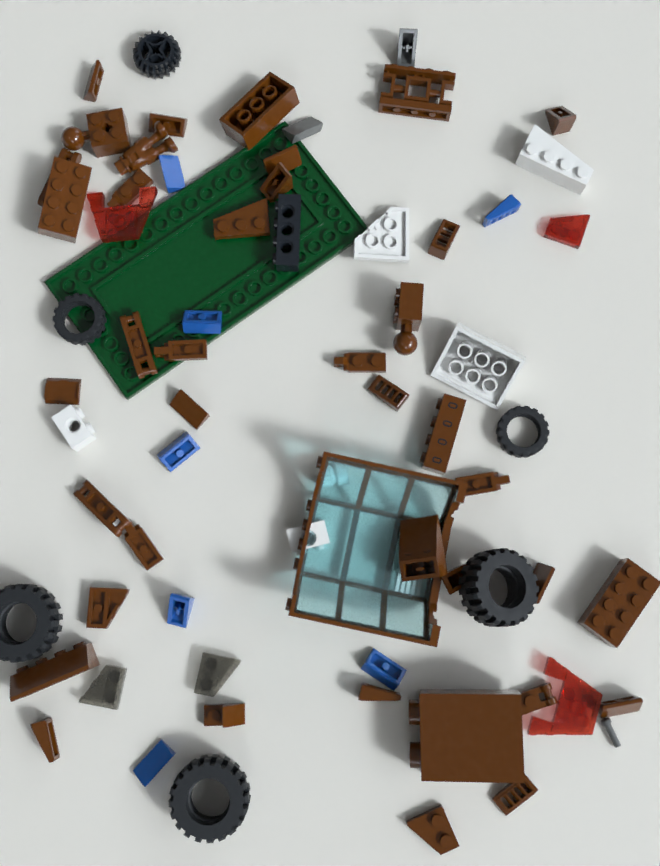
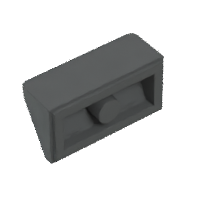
[282,117,323,144]

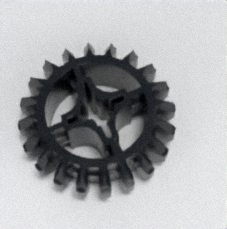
[133,30,181,80]

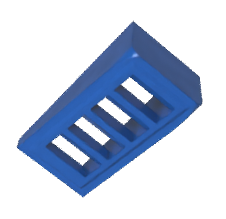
[482,194,521,227]

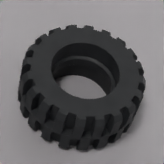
[458,548,539,627]
[0,584,63,663]
[168,754,251,843]

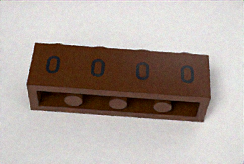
[419,393,466,475]

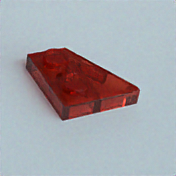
[543,214,590,249]

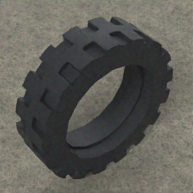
[53,293,107,346]
[496,406,550,458]

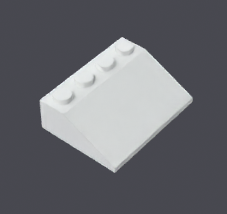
[430,322,526,410]

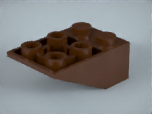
[399,515,448,582]

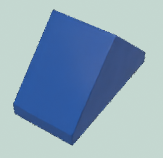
[167,593,195,628]

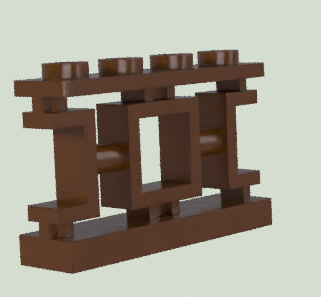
[378,64,456,122]

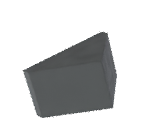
[397,28,418,67]

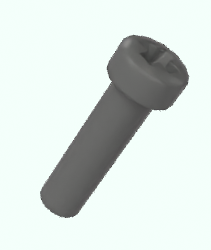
[600,717,621,748]

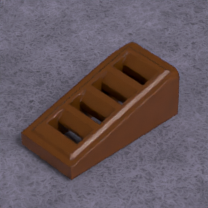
[428,219,460,260]
[367,375,409,412]
[358,682,402,701]
[30,718,60,763]
[492,773,538,816]

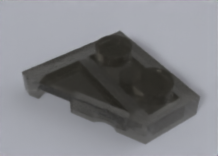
[194,652,241,697]
[79,665,127,710]

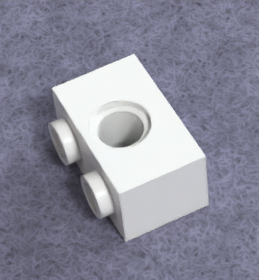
[51,405,96,451]
[286,520,330,556]

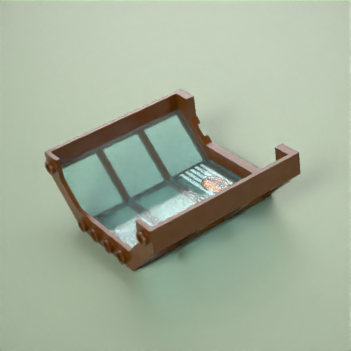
[285,451,468,647]

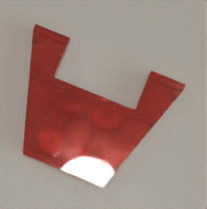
[87,186,158,243]
[527,657,603,735]

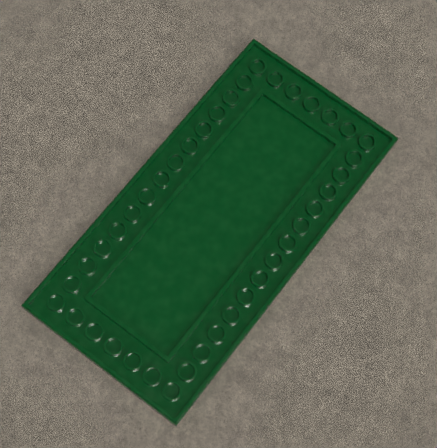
[44,121,368,400]

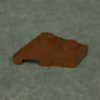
[86,587,130,629]
[406,805,459,855]

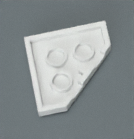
[353,207,409,263]

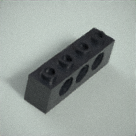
[272,194,302,272]

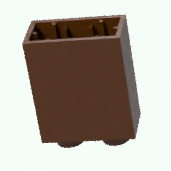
[409,689,525,783]

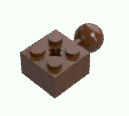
[61,108,132,158]
[393,282,424,356]

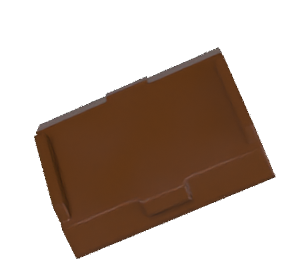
[44,378,82,405]

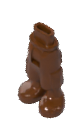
[113,121,178,176]

